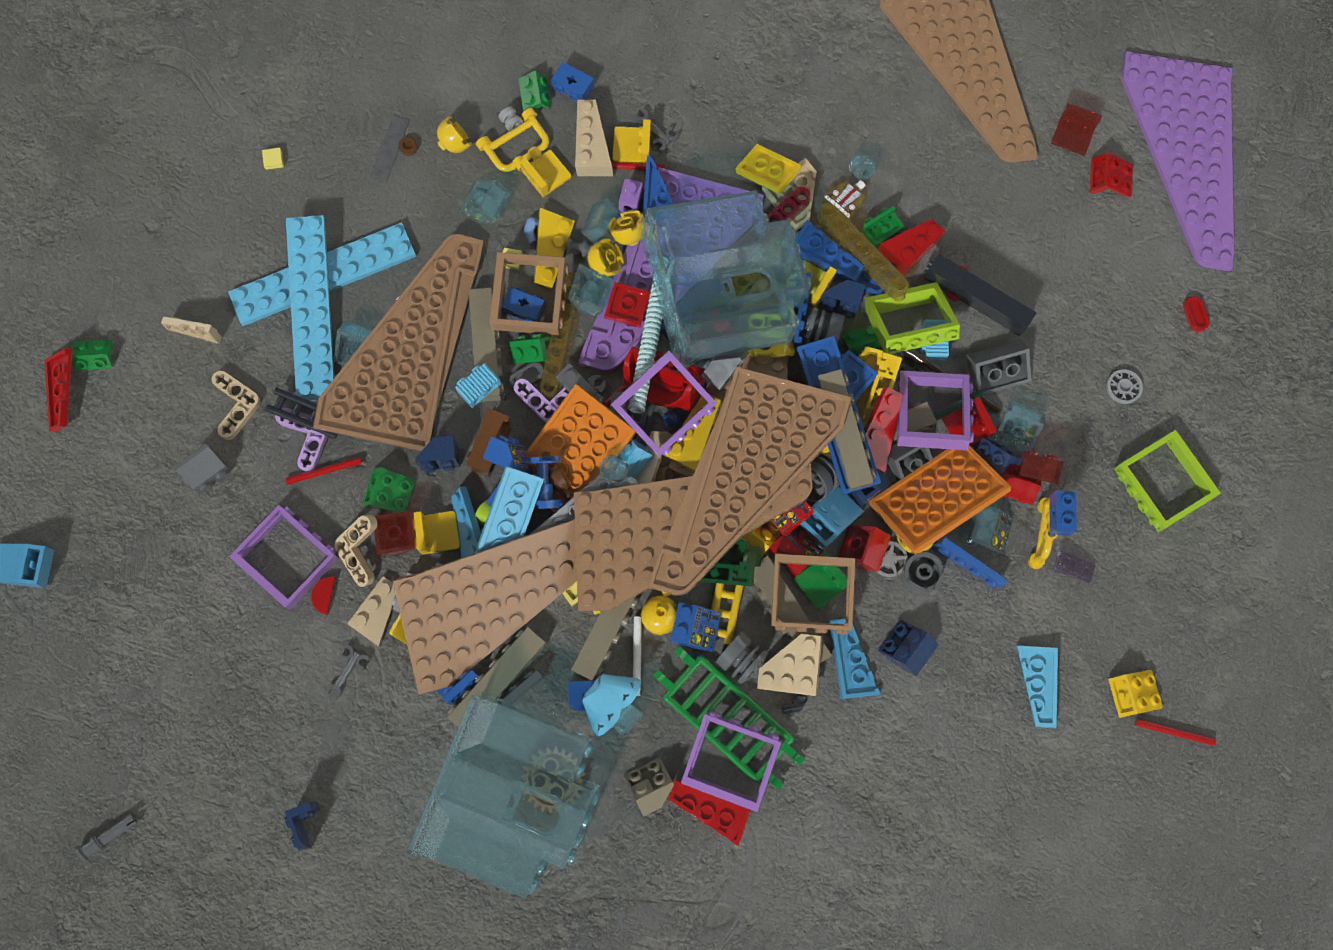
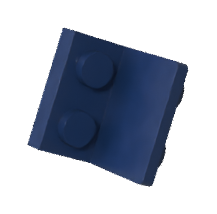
[975,438,1023,477]
[284,802,320,851]

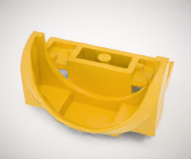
[855,347,902,428]

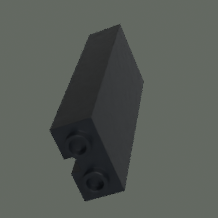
[924,254,1037,336]

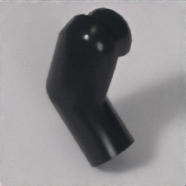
[782,694,807,714]

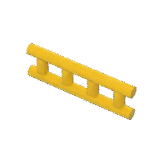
[711,583,744,645]

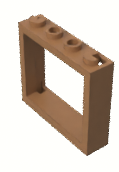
[489,252,569,335]
[771,554,855,634]

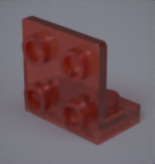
[1051,103,1102,156]
[1018,450,1064,484]

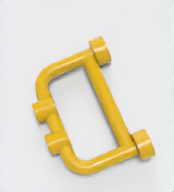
[476,108,549,172]
[1028,497,1057,569]

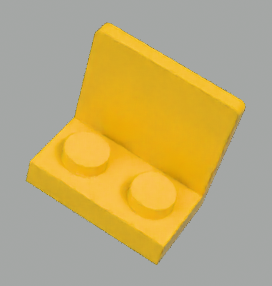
[613,119,651,163]
[519,150,571,197]
[785,260,837,308]
[1108,670,1163,718]

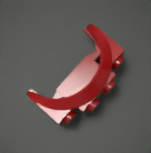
[623,346,706,412]

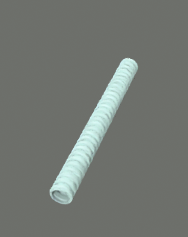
[628,256,673,413]

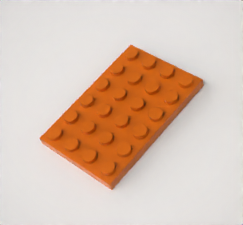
[526,384,636,513]
[869,446,1011,555]

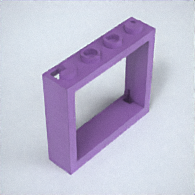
[611,350,717,456]
[897,371,974,450]
[229,505,339,610]
[681,711,782,812]

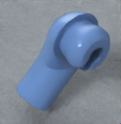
[523,217,539,245]

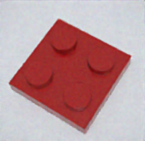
[604,282,651,328]

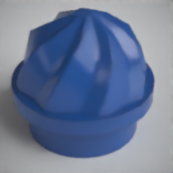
[664,409,683,428]

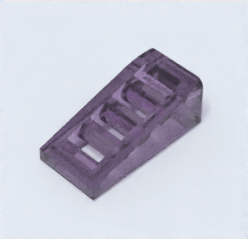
[1053,551,1096,584]

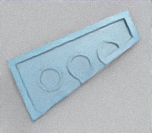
[1017,646,1058,728]

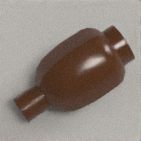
[548,464,572,499]

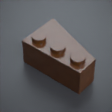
[466,408,513,478]

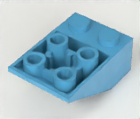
[798,486,864,551]
[0,544,54,588]

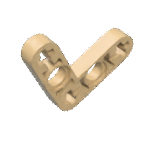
[212,371,261,440]
[334,514,377,587]

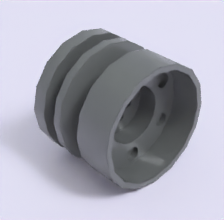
[803,307,845,345]
[806,453,840,503]
[715,631,768,685]

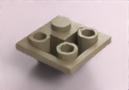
[624,757,674,817]

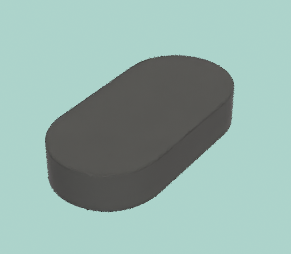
[509,362,545,391]

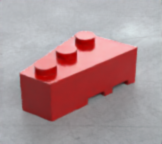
[878,219,945,276]

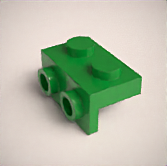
[518,70,551,111]
[861,206,905,249]
[842,326,884,357]
[510,333,551,364]
[71,340,114,370]

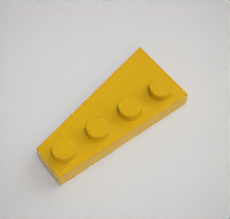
[534,208,575,289]
[665,394,722,472]

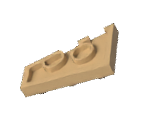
[161,316,222,344]

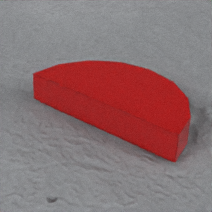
[311,577,336,615]

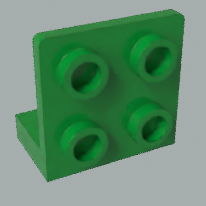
[362,467,415,516]
[794,552,847,609]

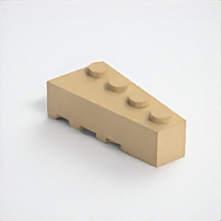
[575,100,613,176]

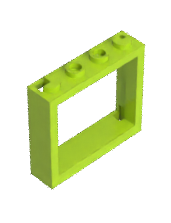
[865,282,960,354]
[1114,430,1221,532]

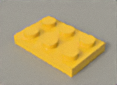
[735,144,801,194]

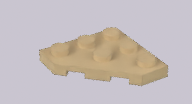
[762,158,817,232]
[757,633,822,696]

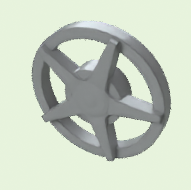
[877,541,908,577]

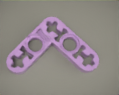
[514,379,569,423]
[275,408,328,472]

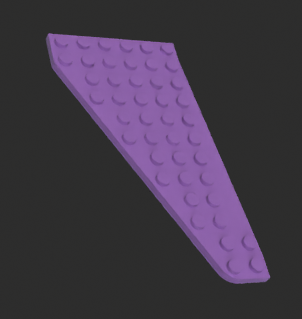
[1121,51,1234,271]
[579,167,764,372]

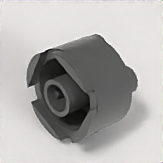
[901,552,944,595]

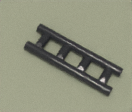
[265,387,338,439]

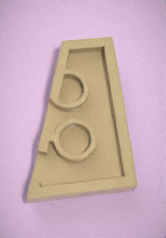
[347,576,396,647]

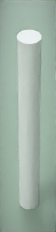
[633,617,642,696]

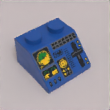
[483,435,533,474]
[670,602,722,652]

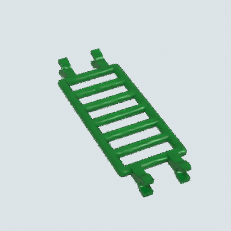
[653,646,805,790]

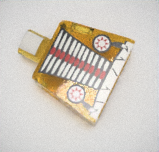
[822,180,866,226]

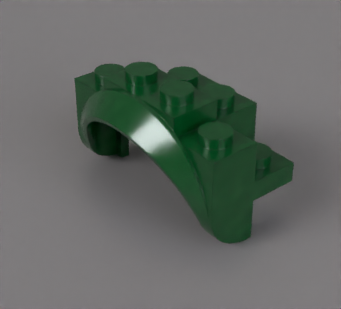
[699,537,762,587]

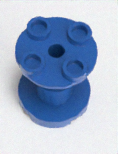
[522,456,563,509]

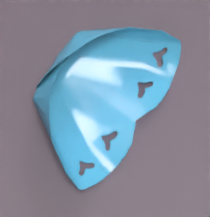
[582,674,641,736]

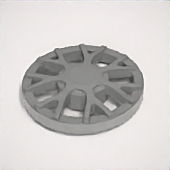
[1106,369,1143,404]

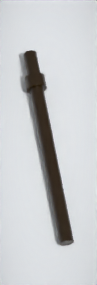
[902,349,1001,413]

